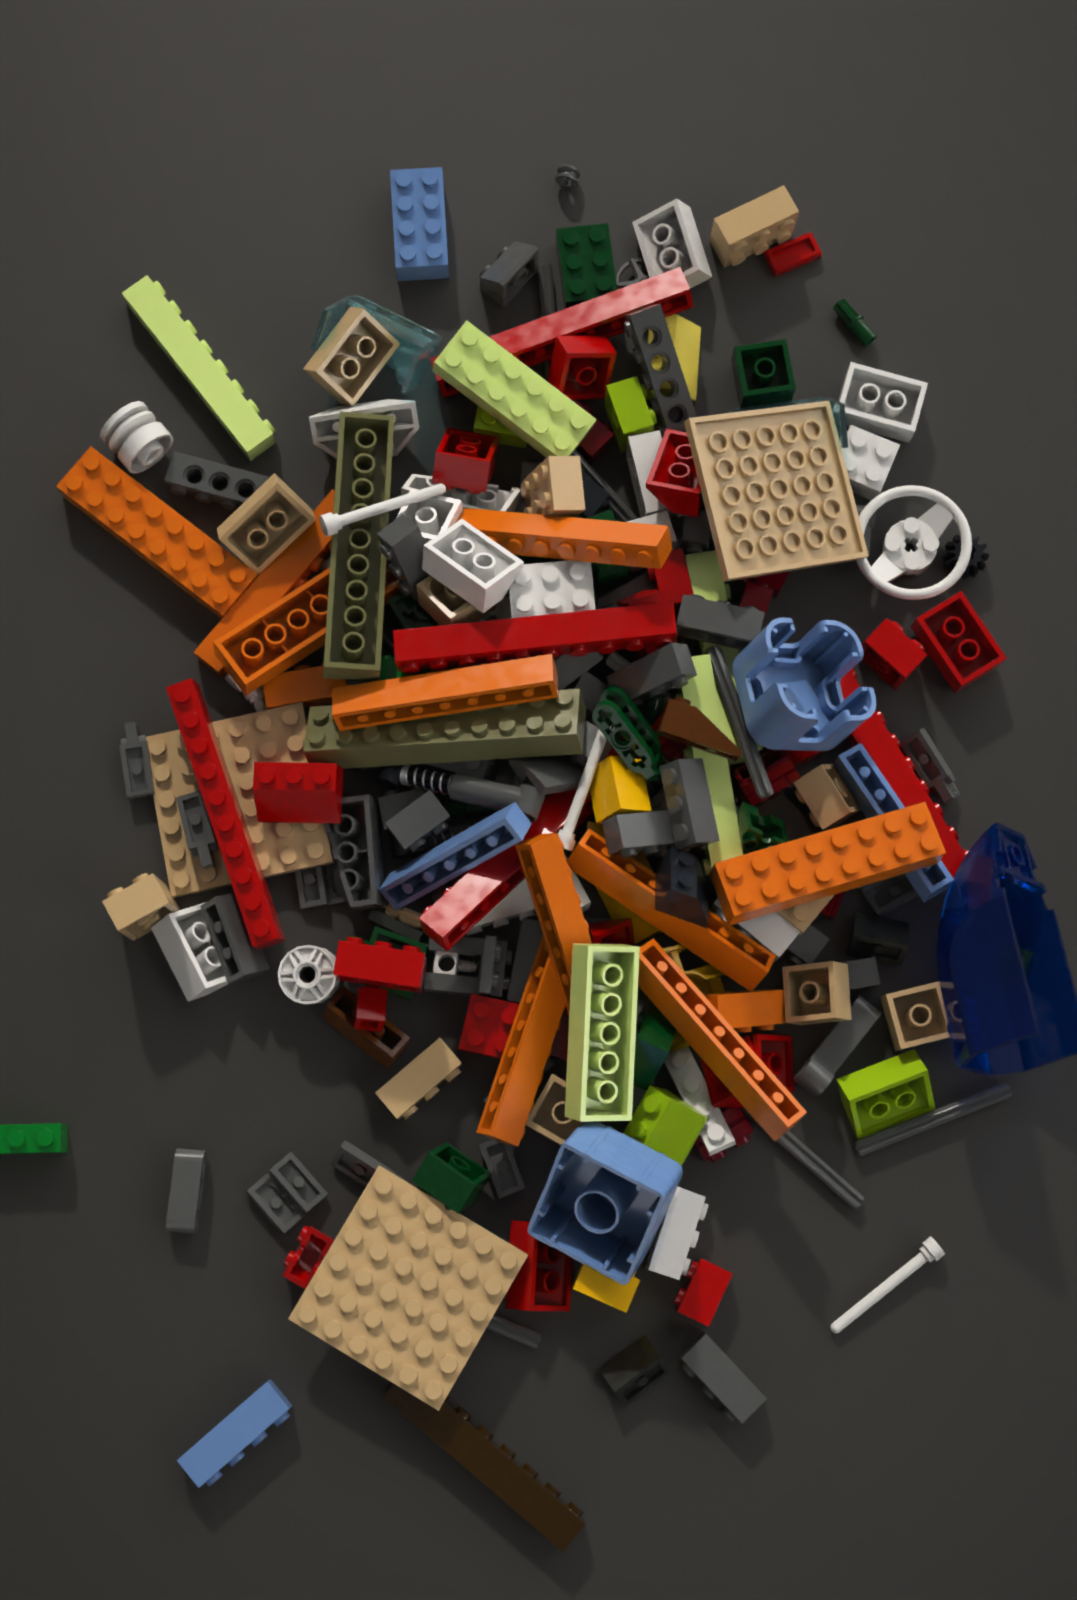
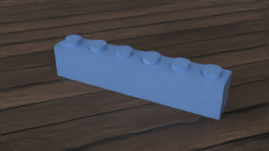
[834,743,954,902]
[379,802,532,911]

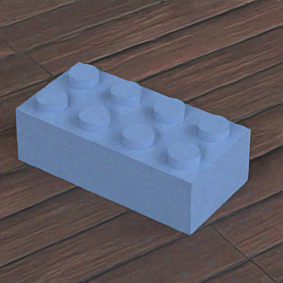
[390,167,449,281]

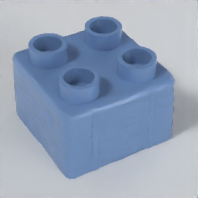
[528,1121,683,1285]

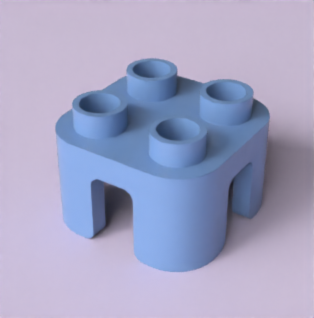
[733,617,876,751]

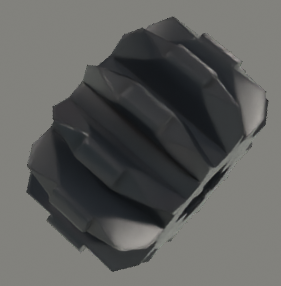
[942,535,989,579]

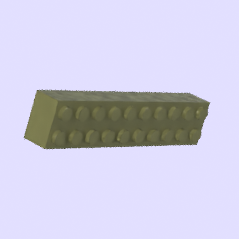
[323,411,394,682]
[303,688,586,769]

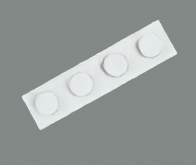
[664,1047,736,1156]

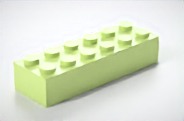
[432,320,597,458]
[565,943,640,1122]

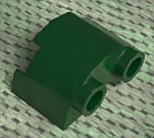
[737,802,788,853]

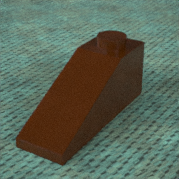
[656,697,742,761]

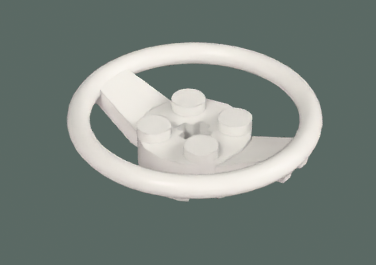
[856,485,972,600]

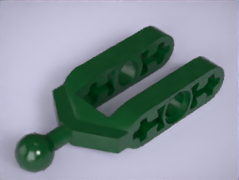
[592,686,666,785]

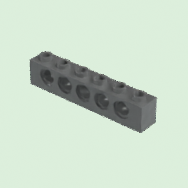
[623,304,697,438]

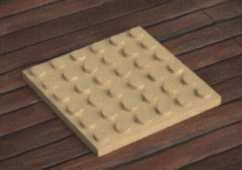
[684,401,869,582]
[146,702,335,898]
[288,1165,528,1411]

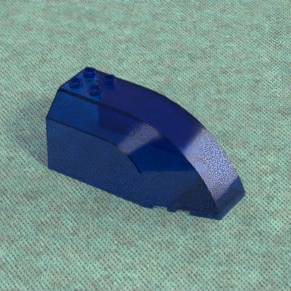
[937,822,1077,1076]

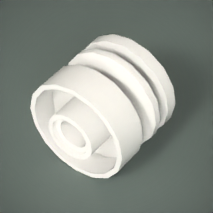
[100,401,173,474]
[278,945,341,1005]

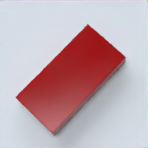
[764,232,823,277]

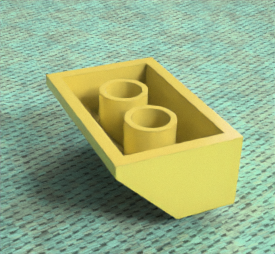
[647,314,701,403]

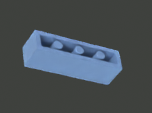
[176,1379,292,1488]

